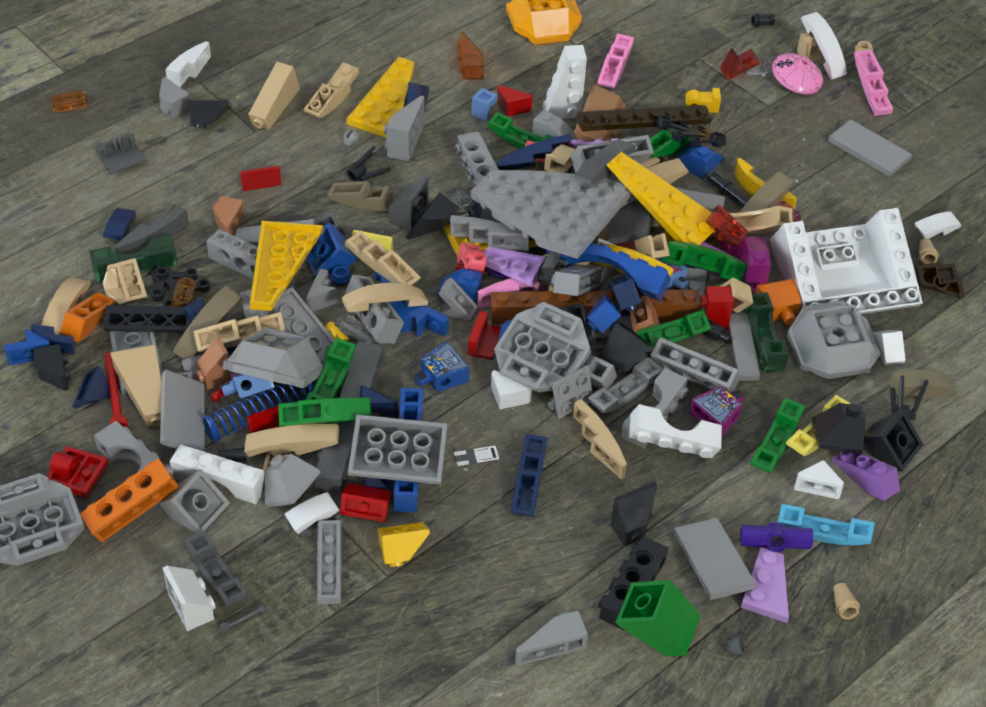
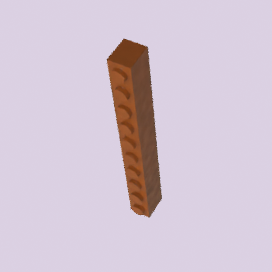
[490,290,701,324]

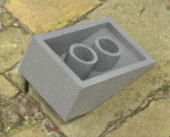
[384,96,424,161]

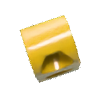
[685,88,721,113]

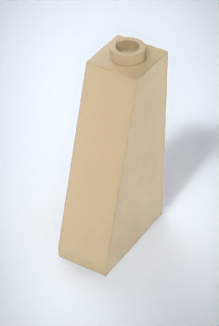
[248,62,300,130]
[111,345,162,427]

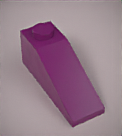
[743,236,771,283]

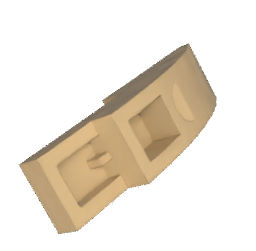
[303,62,359,118]

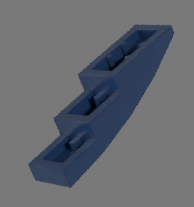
[495,134,573,170]
[511,434,548,517]

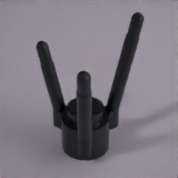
[346,146,391,182]
[890,375,929,421]

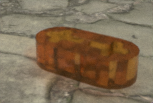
[51,90,88,112]
[172,277,196,307]

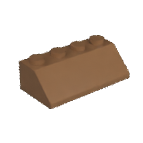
[574,85,627,142]

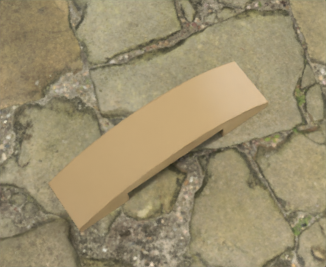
[41,277,91,335]
[342,283,428,312]

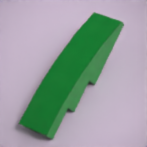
[649,129,691,158]

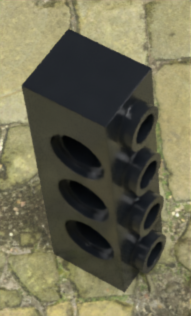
[598,536,669,631]

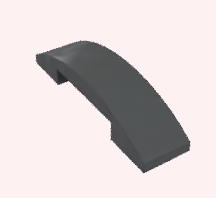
[184,530,248,607]

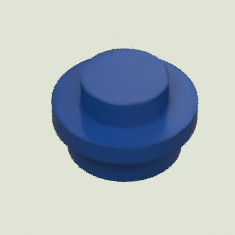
[331,266,351,285]

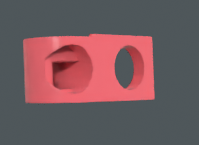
[457,242,486,272]

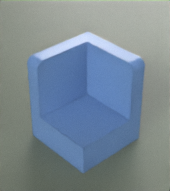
[471,88,498,121]

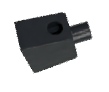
[602,323,655,374]

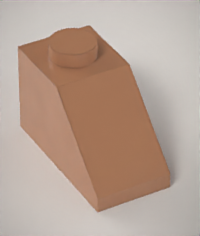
[212,196,245,235]
[629,295,659,332]
[196,338,231,390]

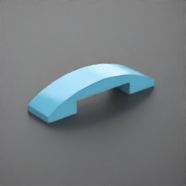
[778,504,875,545]

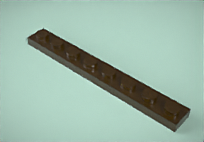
[575,105,713,131]

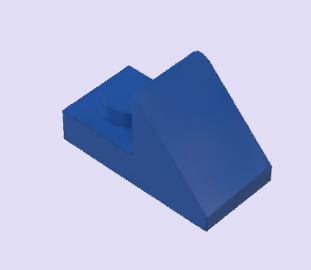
[413,305,449,337]
[4,329,50,365]

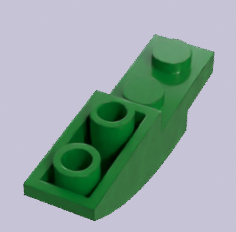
[278,398,371,427]

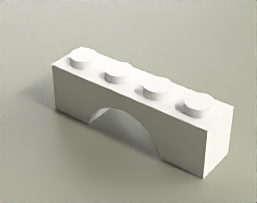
[629,404,722,458]
[170,444,265,504]

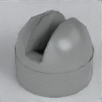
[343,129,359,146]

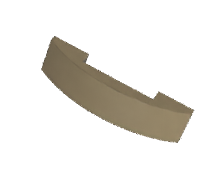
[173,286,243,360]

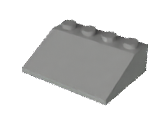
[348,415,447,485]

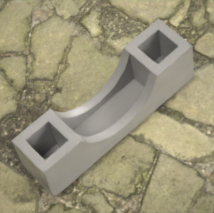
[621,368,688,449]
[94,421,175,487]

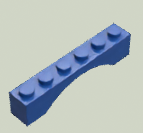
[546,242,671,302]
[394,388,423,512]

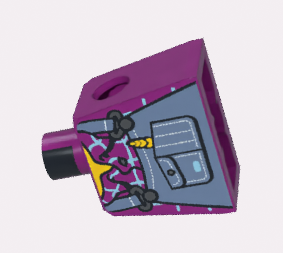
[690,387,744,437]

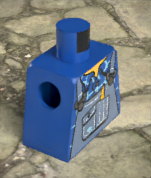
[414,342,469,392]

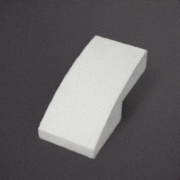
[915,212,961,239]
[285,492,340,534]

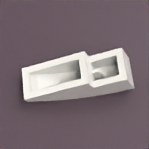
[165,42,211,87]

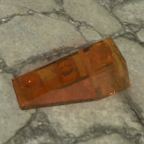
[457,32,484,80]

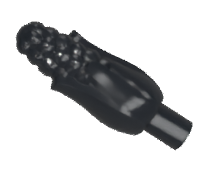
[703,320,732,343]

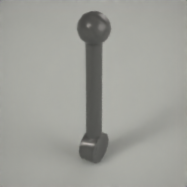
[219,604,267,633]

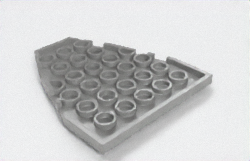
[471,170,632,259]

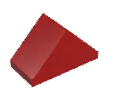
[497,85,533,117]

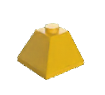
[377,522,430,567]

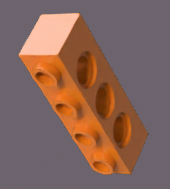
[80,458,180,543]

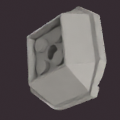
[787,301,881,379]
[494,302,591,393]
[223,327,323,388]
[0,473,85,566]

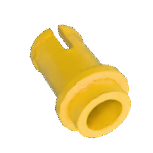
[325,321,349,342]

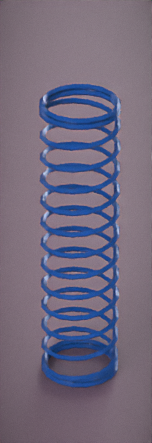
[203,383,313,442]

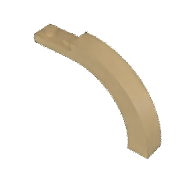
[652,206,793,237]

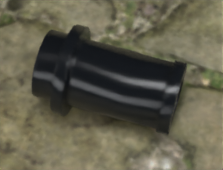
[751,13,775,27]
[217,447,246,462]

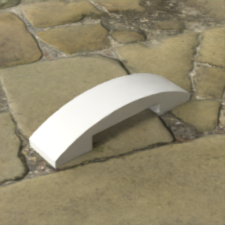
[801,12,847,80]

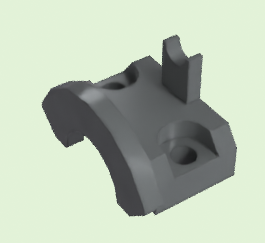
[537,251,569,286]

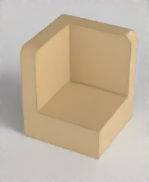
[721,278,753,313]

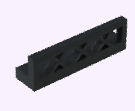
[104,305,192,333]

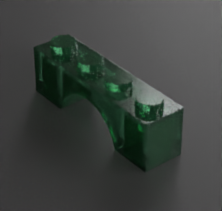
[89,234,178,282]
[744,292,789,373]

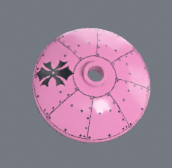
[772,53,823,95]

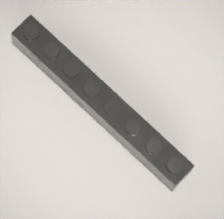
[314,342,384,494]

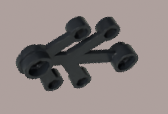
[656,114,727,148]
[151,267,210,307]

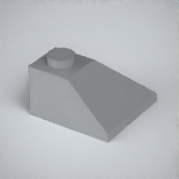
[265,454,321,507]
[158,469,230,534]

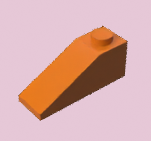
[60,292,116,342]

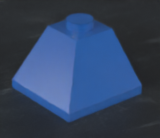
[672,144,724,179]
[306,222,358,277]

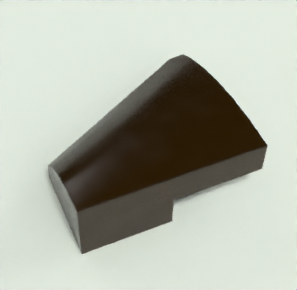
[914,263,965,299]

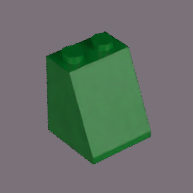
[615,580,701,657]

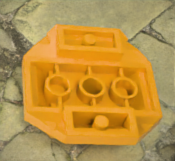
[506,0,582,45]

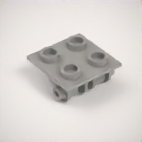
[548,365,592,420]

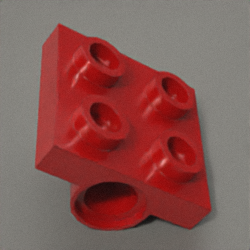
[46,446,109,498]

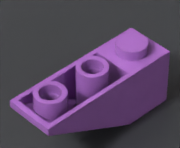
[832,451,900,501]

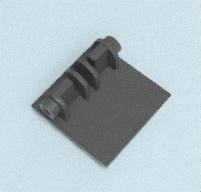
[95,133,147,174]

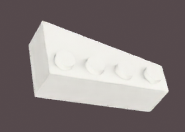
[542,45,587,119]

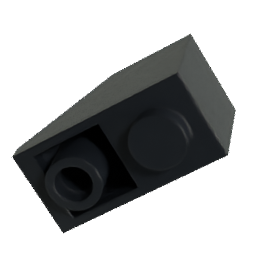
[33,344,71,391]

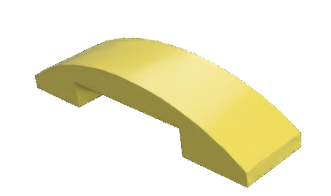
[786,395,850,456]

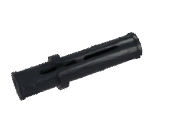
[707,171,750,208]

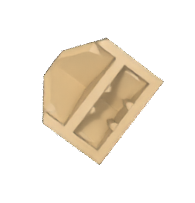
[103,258,147,305]

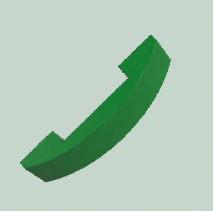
[488,112,552,149]
[662,241,747,281]
[636,310,711,347]
[306,338,356,400]
[750,398,805,474]

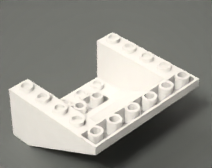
[770,208,923,314]

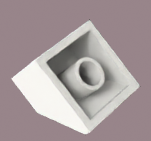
[163,566,216,631]

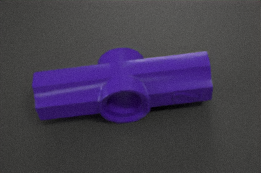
[740,522,813,552]

